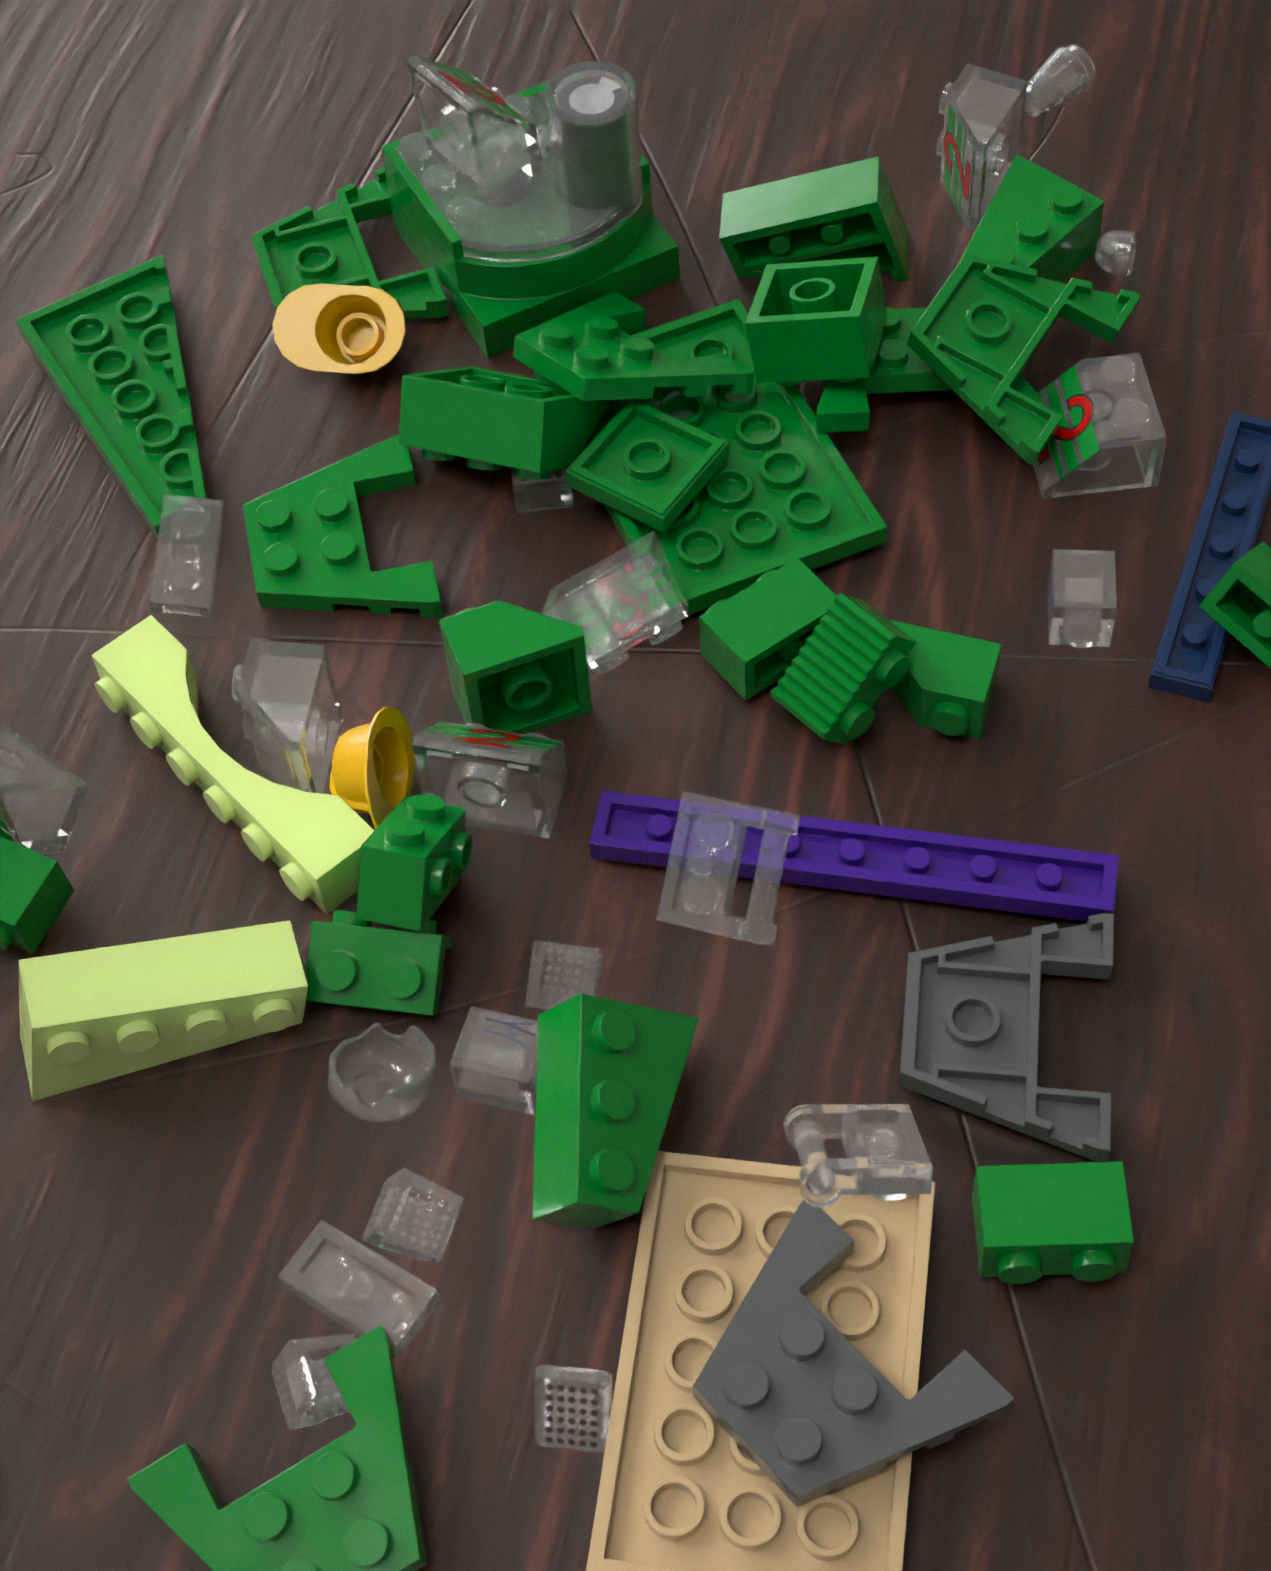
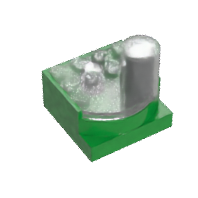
[381,61,680,358]

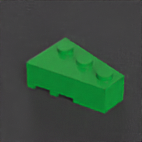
[957,154,1105,283]
[719,156,910,281]

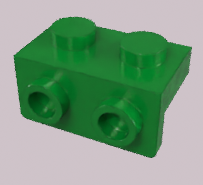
[305,909,454,1015]

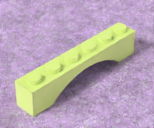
[91,615,374,914]

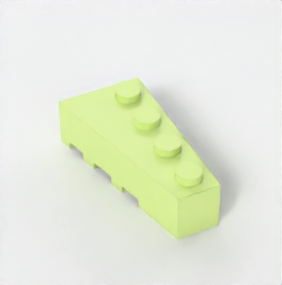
[19,920,308,1102]

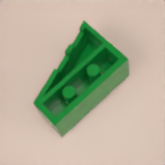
[532,993,699,1230]

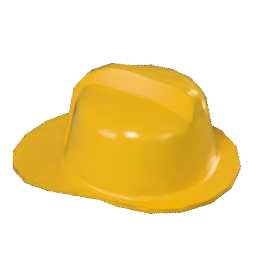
[272,283,406,374]
[329,707,416,829]

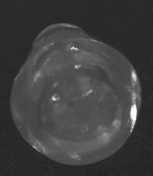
[1018,44,1096,117]

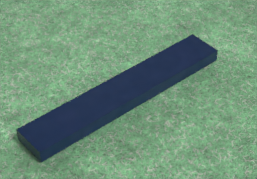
[1148,412,1271,703]

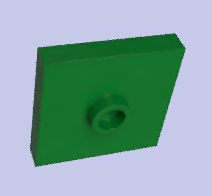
[565,399,729,533]

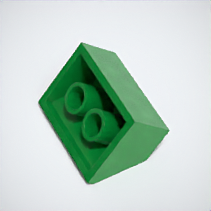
[399,366,610,480]

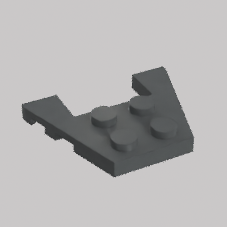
[899,913,1114,1162]
[693,1196,1014,1507]

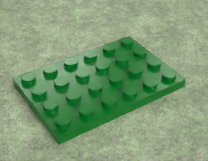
[534,299,887,622]

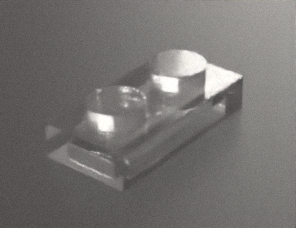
[150,494,224,617]
[278,1219,440,1360]

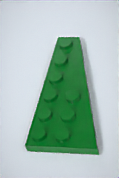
[16,255,211,541]

